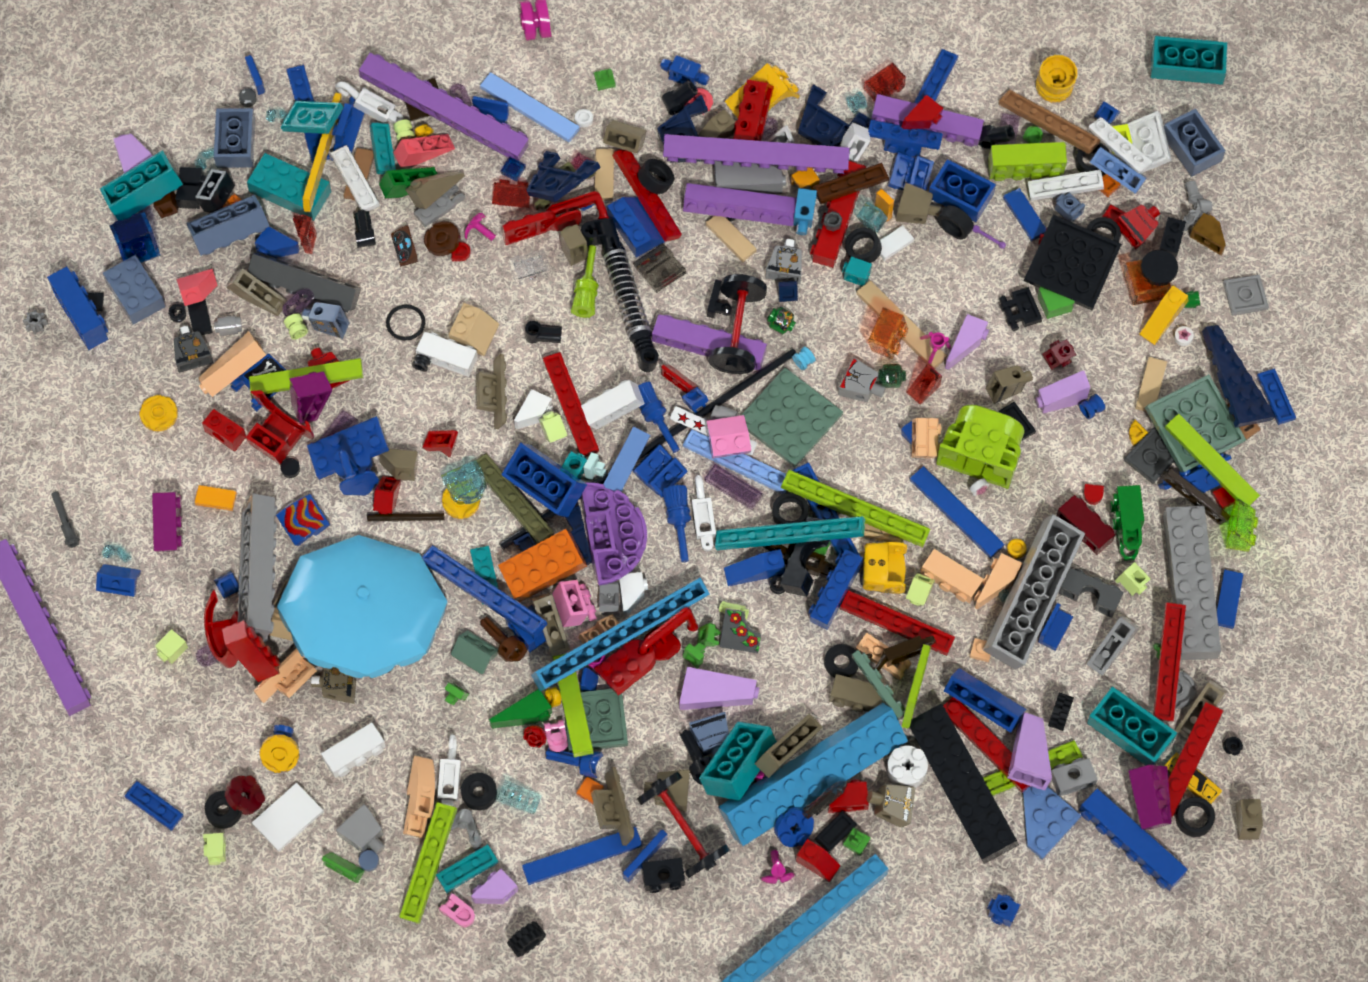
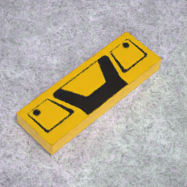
[1164,752,1222,804]

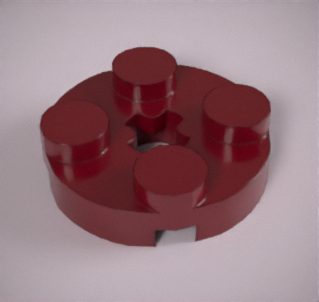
[225,775,265,815]

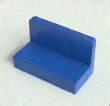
[472,96,509,124]
[96,564,141,597]
[1038,603,1074,651]

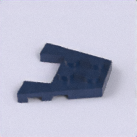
[798,84,871,147]
[657,95,708,163]
[526,151,601,202]
[513,505,592,565]

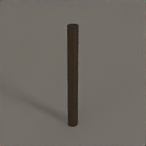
[367,513,445,521]

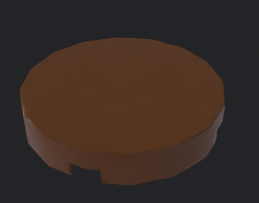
[424,221,461,256]

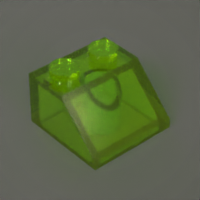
[1226,499,1258,552]

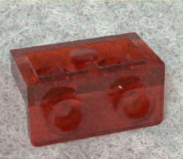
[492,179,531,208]
[293,215,317,254]

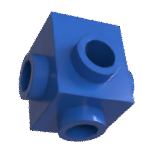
[987,894,1020,927]

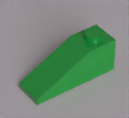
[379,167,437,199]
[489,689,552,729]

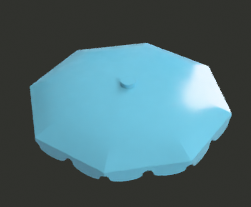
[277,535,448,678]

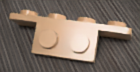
[254,648,317,703]

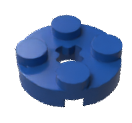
[774,807,814,847]

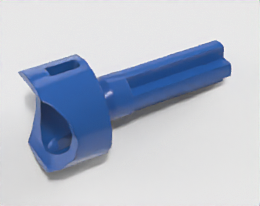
[546,748,603,778]

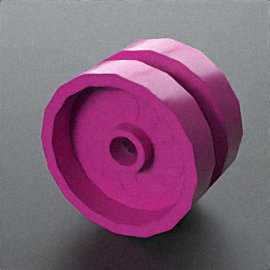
[520,0,551,41]

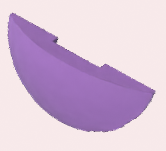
[581,482,647,586]

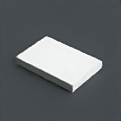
[1127,111,1172,173]
[252,783,324,852]

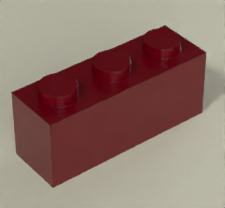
[1056,495,1116,555]

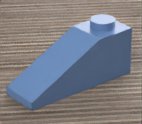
[1090,147,1147,194]

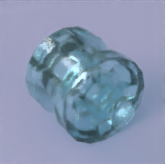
[846,91,867,113]

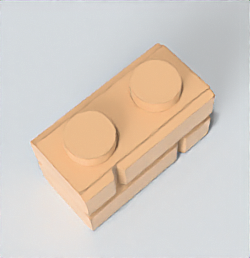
[912,418,941,459]

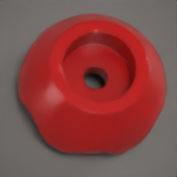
[523,725,547,748]

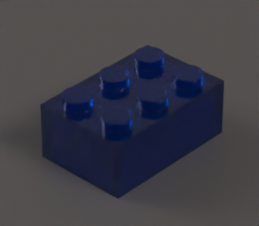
[109,212,161,263]

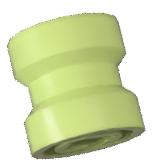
[393,120,415,143]
[284,313,308,340]

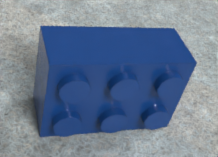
[929,159,996,223]

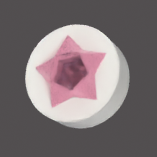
[1174,326,1194,346]
[970,478,989,496]

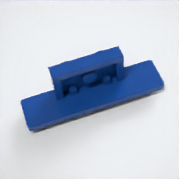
[331,97,365,161]
[868,120,943,157]
[1158,453,1232,493]

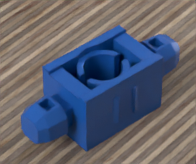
[660,55,710,85]

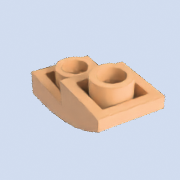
[578,614,620,644]

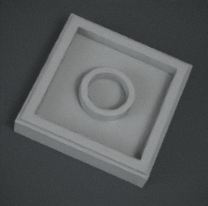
[1223,274,1269,316]

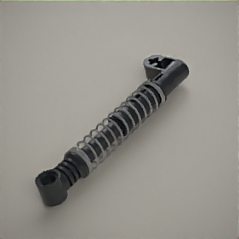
[580,218,659,372]

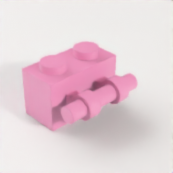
[552,580,597,627]

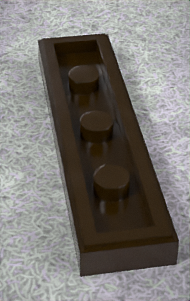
[1161,468,1231,525]

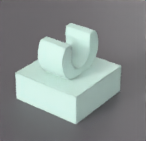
[583,452,606,480]

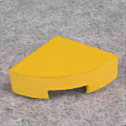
[415,124,434,138]
[1129,420,1148,446]

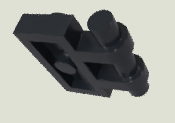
[999,287,1042,331]

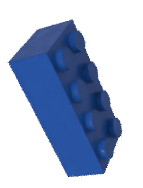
[47,267,109,351]
[501,442,587,517]

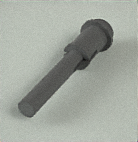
[51,491,80,548]

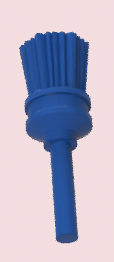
[638,382,680,453]
[662,485,691,563]

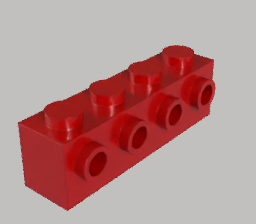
[732,79,774,141]
[222,621,280,682]

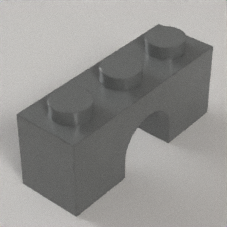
[1059,568,1124,618]

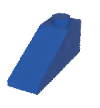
[724,549,785,586]

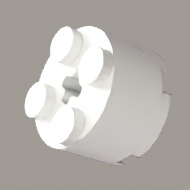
[887,746,928,788]

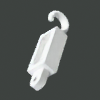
[336,82,403,124]
[692,475,716,551]
[437,734,461,806]

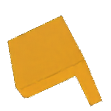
[791,168,820,190]

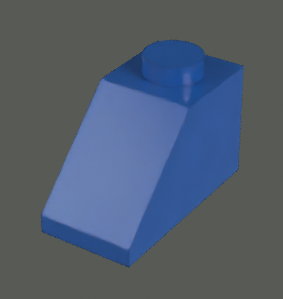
[255,227,300,258]

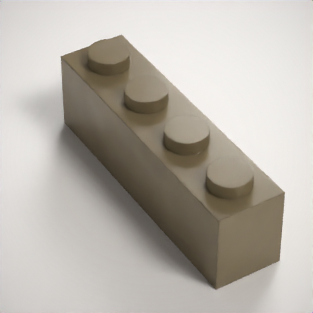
[755,713,823,778]

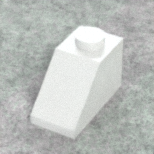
[840,122,871,163]
[514,389,554,429]
[619,572,648,617]

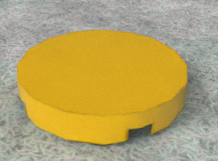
[139,395,178,431]
[442,482,480,519]
[259,735,300,773]

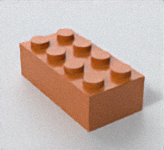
[498,529,588,602]

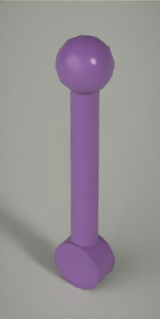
[972,225,1006,249]

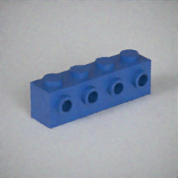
[808,549,863,630]
[944,668,1026,733]

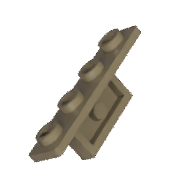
[476,354,507,429]
[591,767,634,846]

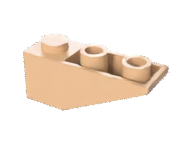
[974,553,1022,609]

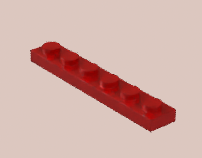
[612,150,682,242]
[543,352,599,457]
[840,590,955,656]
[1153,602,1186,722]
[943,697,1030,793]
[1168,702,1224,818]

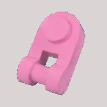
[544,719,568,752]
[438,893,475,927]

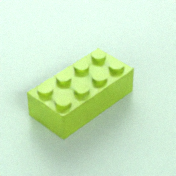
[988,142,1067,181]

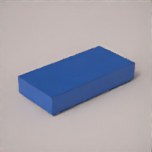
[245,55,265,95]

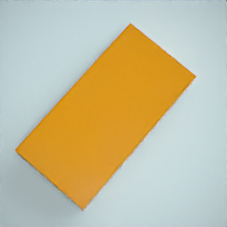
[874,189,894,221]
[194,485,237,511]

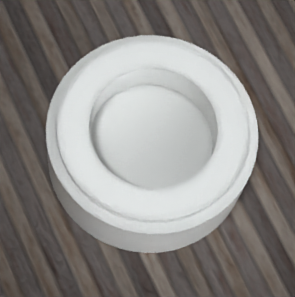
[575,109,593,128]

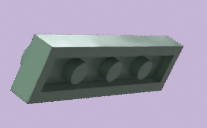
[852,650,905,721]

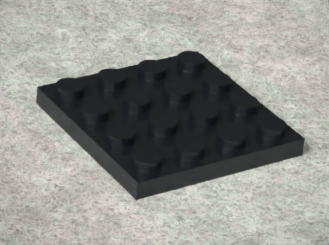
[1024,214,1122,311]

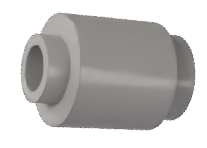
[214,315,242,336]
[710,405,738,420]

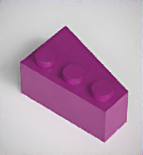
[289,371,332,424]
[152,492,183,552]
[1128,765,1172,830]

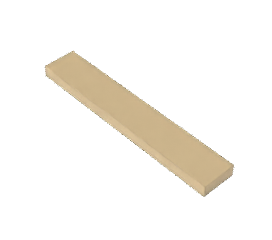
[856,280,947,370]

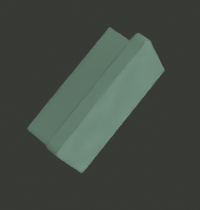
[451,630,498,674]

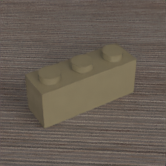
[829,674,893,712]

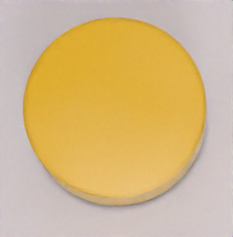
[1007,539,1027,559]
[545,687,561,708]

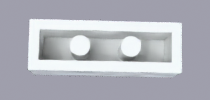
[416,332,478,377]
[581,380,645,429]
[321,723,386,778]

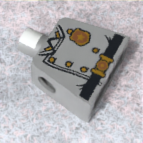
[766,239,802,284]

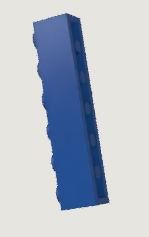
[1079,788,1188,891]

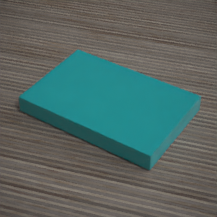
[281,101,344,134]

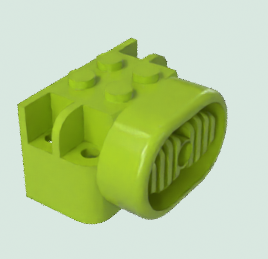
[936,405,1024,489]

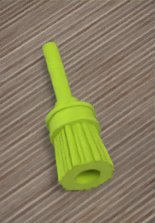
[571,245,599,318]

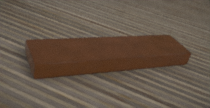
[813,163,889,204]

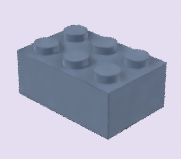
[214,108,256,168]
[1164,108,1226,177]
[103,255,166,325]

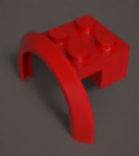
[245,390,314,465]
[204,590,238,668]

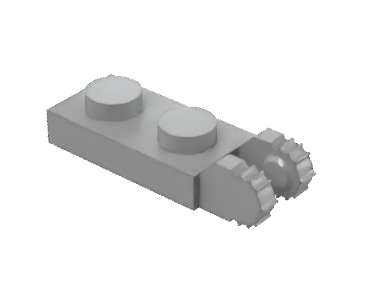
[414,185,466,228]

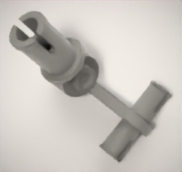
[1183,181,1212,231]
[451,809,482,851]

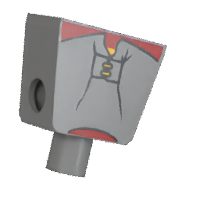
[838,358,886,402]

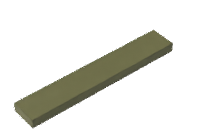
[471,453,555,544]

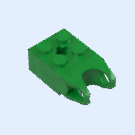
[1110,485,1145,561]

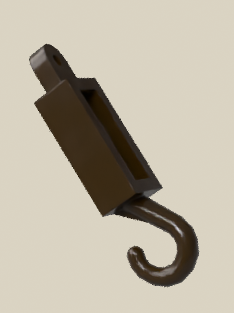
[762,543,836,577]
[866,636,936,672]

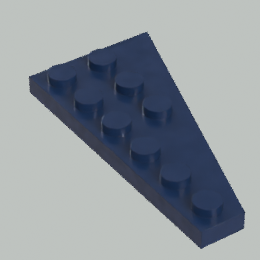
[1202,325,1276,428]

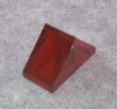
[906,364,942,405]

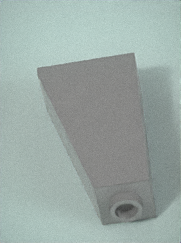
[714,161,786,194]

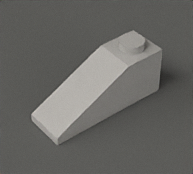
[1087,616,1140,676]

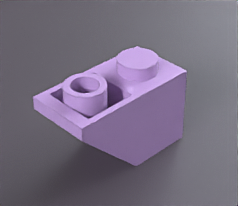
[471,869,518,904]

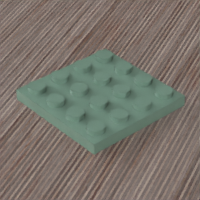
[742,368,843,467]
[1144,374,1246,472]

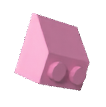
[706,415,751,459]

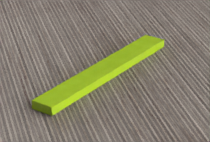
[781,469,930,548]

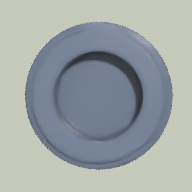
[359,850,379,871]

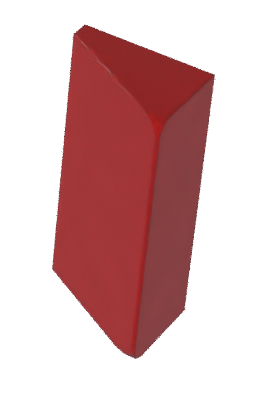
[661,365,698,394]

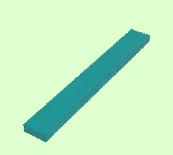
[715,516,865,550]

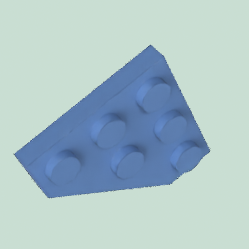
[1022,786,1082,860]

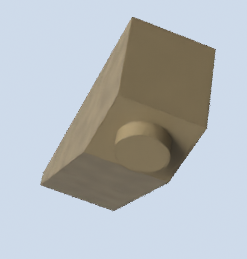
[406,171,465,210]
[226,268,288,316]
[530,593,570,656]
[1175,680,1228,739]

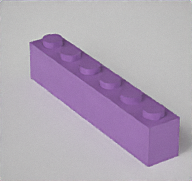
[871,94,984,147]
[683,183,797,226]
[652,314,767,370]

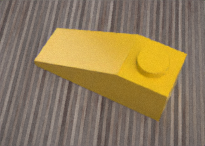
[1139,285,1188,345]

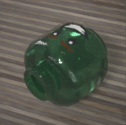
[878,364,906,388]

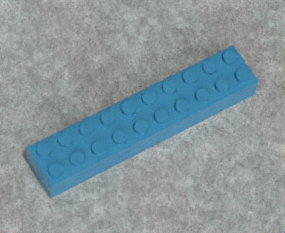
[718,703,908,846]

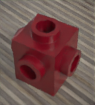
[1042,339,1077,370]

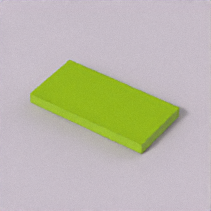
[901,644,931,729]

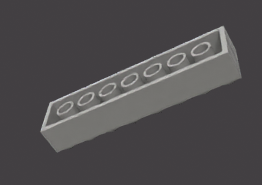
[237,493,277,643]
[1163,506,1221,660]
[983,514,1085,670]

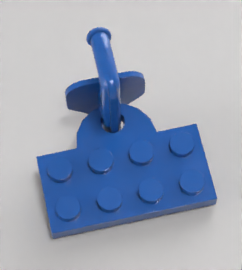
[307,416,389,496]

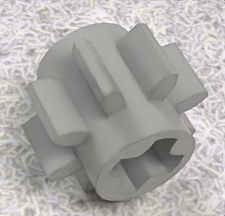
[23,310,48,335]

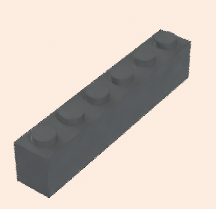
[247,252,361,312]

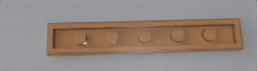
[999,89,1100,155]

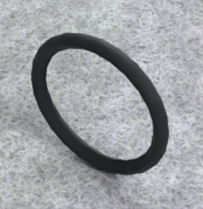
[386,304,426,341]

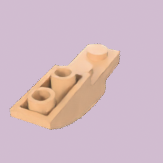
[403,756,435,838]

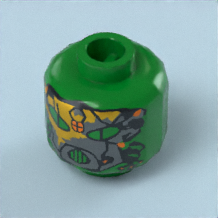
[767,307,796,334]

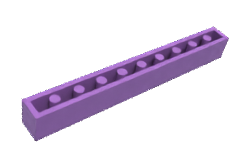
[359,53,529,163]
[663,134,850,174]
[0,539,91,716]

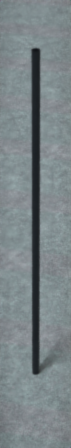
[499,349,796,550]

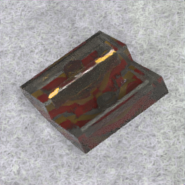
[633,243,686,293]
[802,780,847,819]

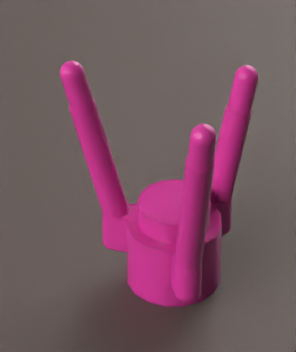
[920,332,951,364]

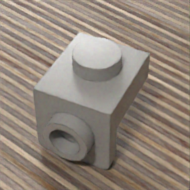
[599,582,619,612]

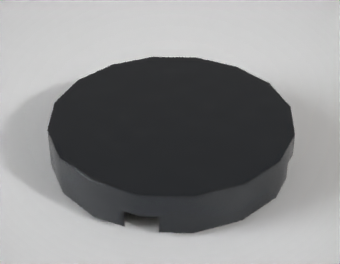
[1140,250,1178,286]

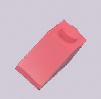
[176,269,217,306]

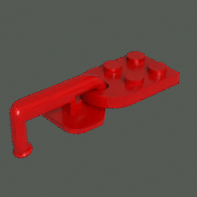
[502,191,609,246]
[594,607,698,696]

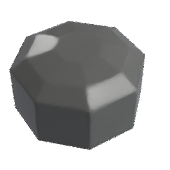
[239,88,257,107]
[824,212,842,231]

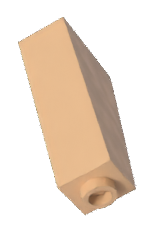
[198,332,266,397]

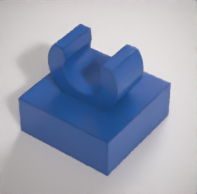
[682,387,709,413]

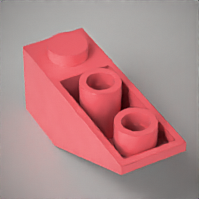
[394,134,455,168]

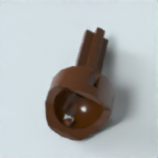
[480,616,527,662]

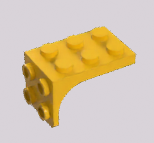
[725,63,800,118]

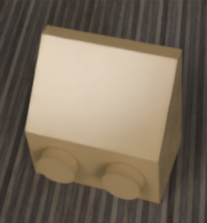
[449,303,499,356]

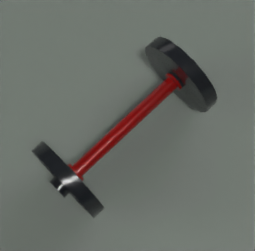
[708,274,767,374]
[637,771,731,878]

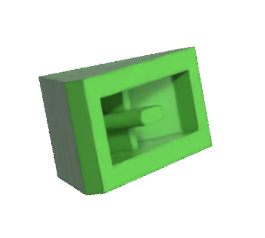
[1037,287,1075,319]

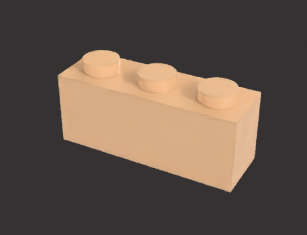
[921,549,984,603]

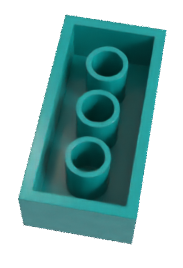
[1150,36,1228,85]
[100,150,183,223]
[247,153,331,221]
[1087,686,1177,766]
[699,721,777,801]

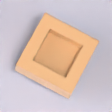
[970,638,991,662]

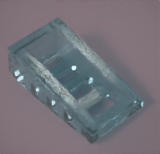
[496,780,542,814]

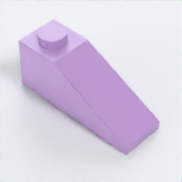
[945,314,990,370]

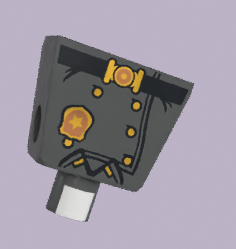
[174,326,213,373]

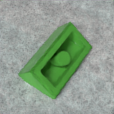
[322,852,365,883]

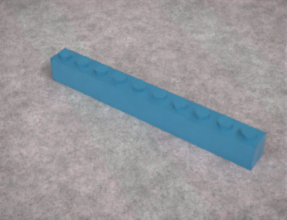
[531,578,710,692]
[722,854,889,982]

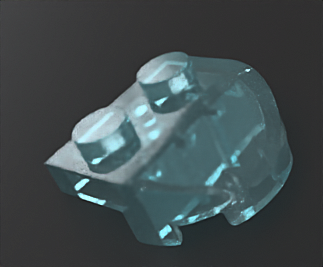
[441,460,487,504]

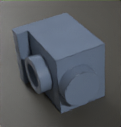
[1055,192,1085,222]

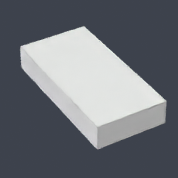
[880,225,914,261]

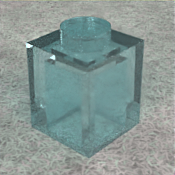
[856,202,888,233]

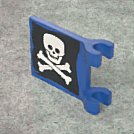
[231,353,286,412]

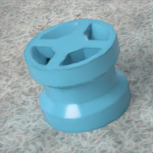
[792,347,816,371]

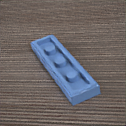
[604,426,650,492]

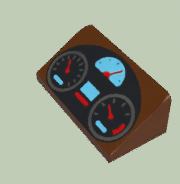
[391,225,418,267]

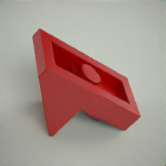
[422,430,458,458]

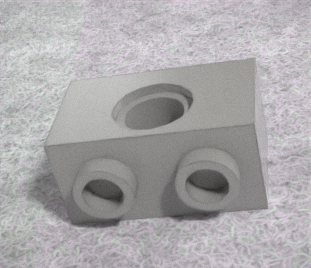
[1051,758,1098,797]

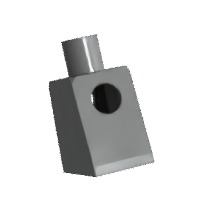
[336,804,385,854]

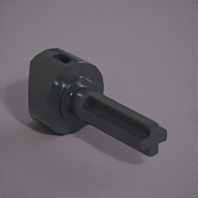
[680,730,712,785]

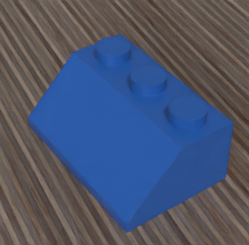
[607,197,665,258]

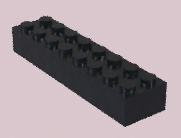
[910,703,1019,864]

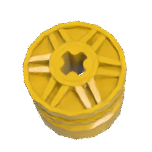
[1036,55,1078,103]

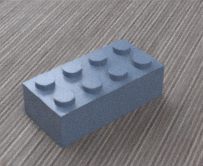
[186,195,269,255]

